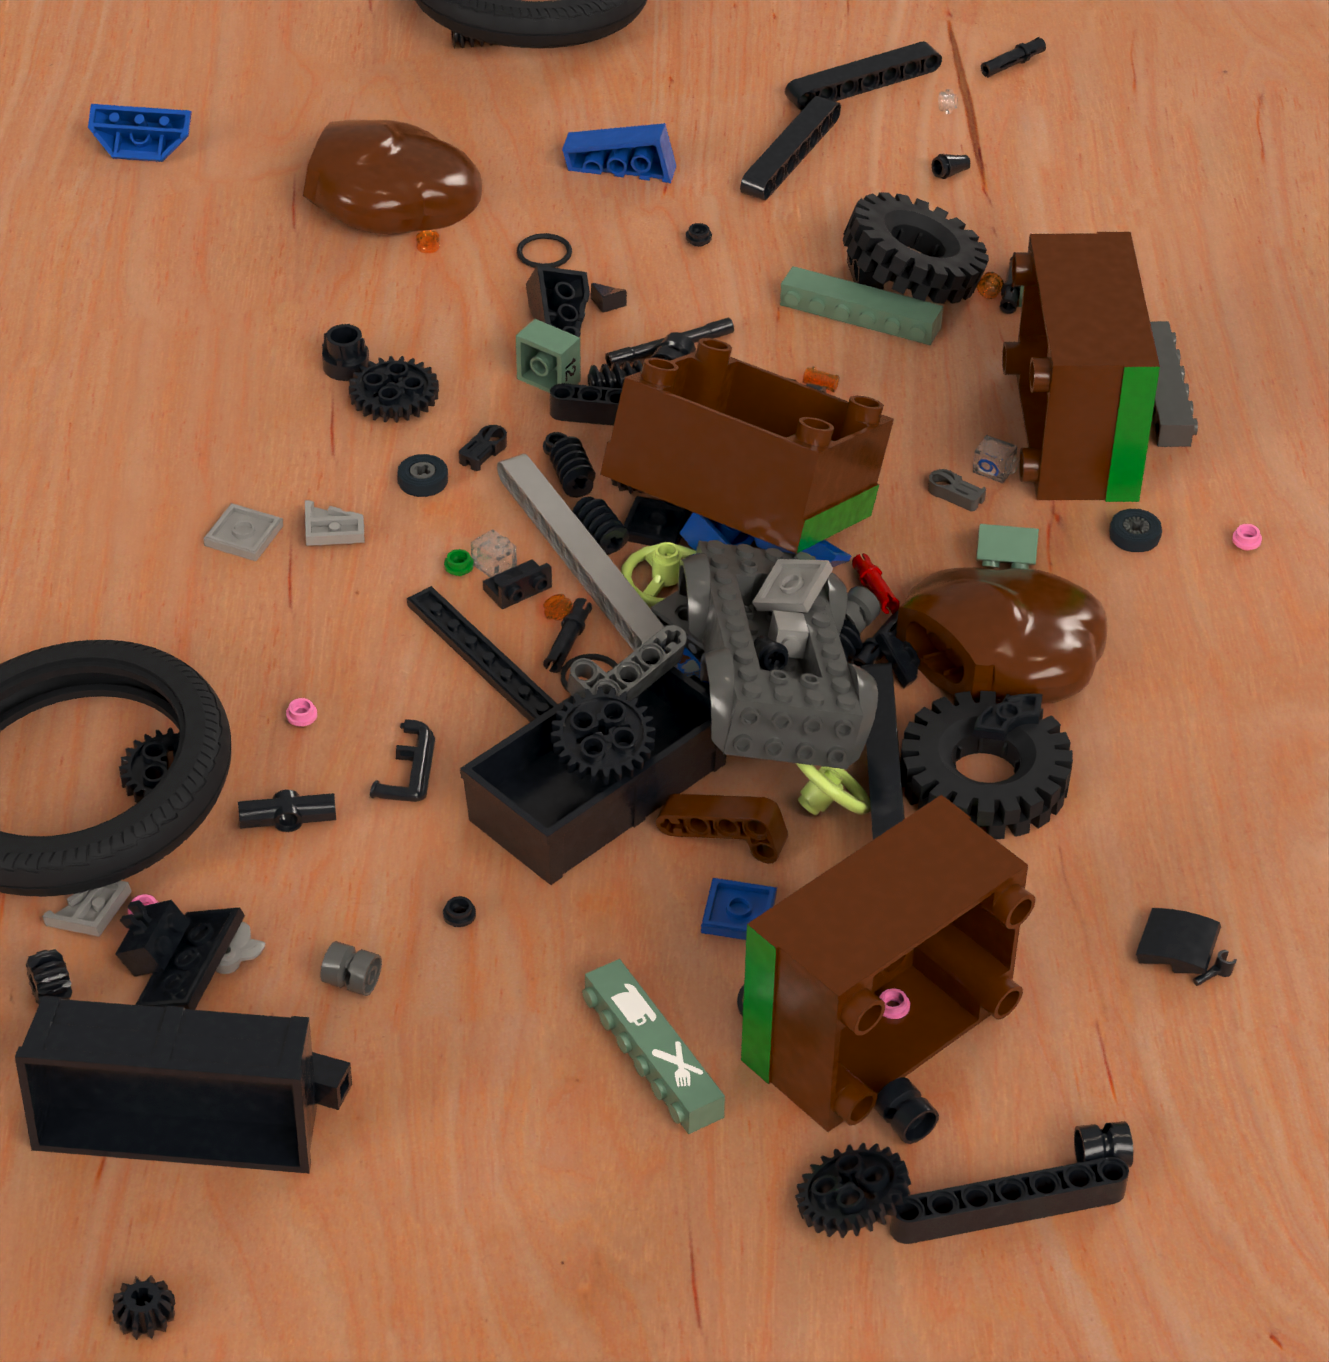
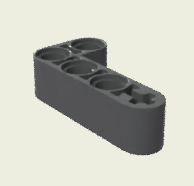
[567,625,687,718]

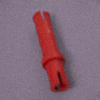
[852,553,900,614]

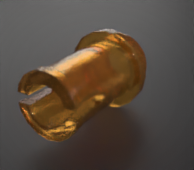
[803,366,839,393]

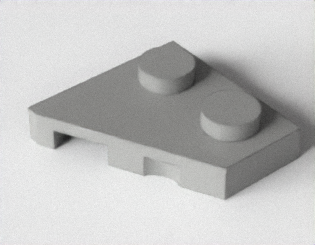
[305,500,365,546]
[42,881,132,937]

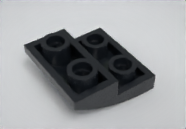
[1136,908,1221,974]

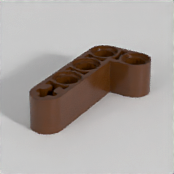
[655,794,788,864]

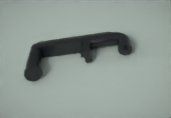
[370,719,435,802]

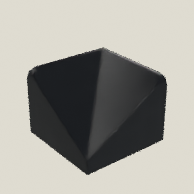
[591,283,627,313]

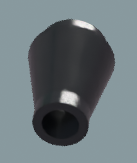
[931,154,971,179]
[754,635,789,671]

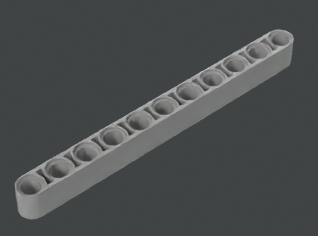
[497,454,666,651]

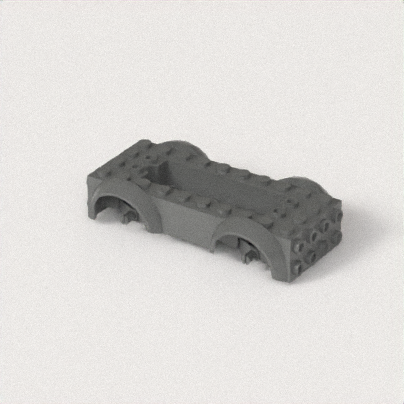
[678,540,878,769]

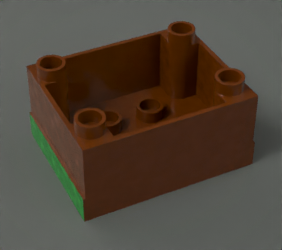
[1002,232,1160,502]
[600,338,894,554]
[741,794,1035,1132]

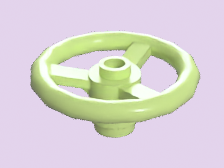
[621,542,696,608]
[796,763,871,816]

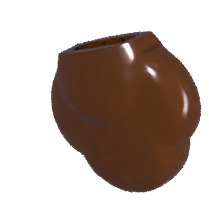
[303,120,482,235]
[896,567,1107,704]

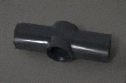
[238,789,336,832]

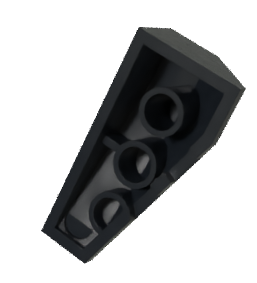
[526,265,590,337]

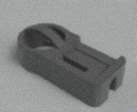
[928,469,986,511]

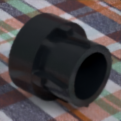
[322,324,369,381]

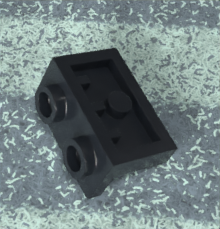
[483,559,552,609]

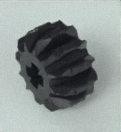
[26,949,72,1004]
[112,1275,176,1340]

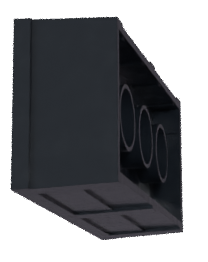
[460,661,727,885]
[15,996,317,1174]

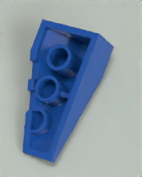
[679,512,755,551]

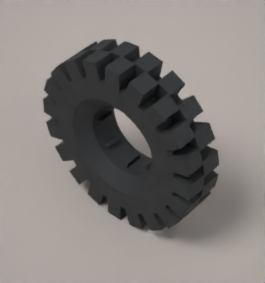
[843,192,989,304]
[900,691,1073,839]

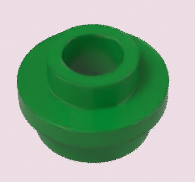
[444,549,474,576]

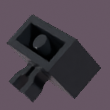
[115,900,190,977]

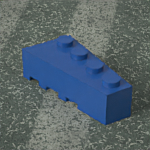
[562,123,677,183]

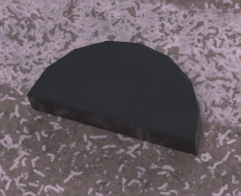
[875,632,920,689]

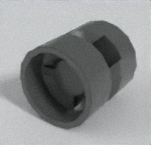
[844,586,881,633]
[320,941,382,996]

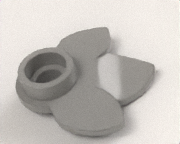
[216,921,265,974]

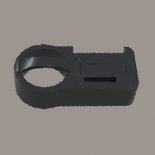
[459,425,507,471]

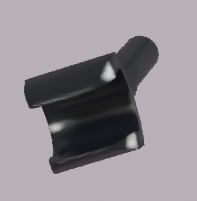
[1193,950,1237,986]

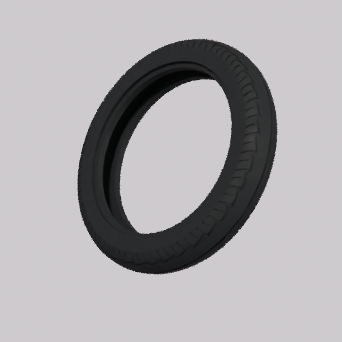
[415,0,647,48]
[0,640,231,897]

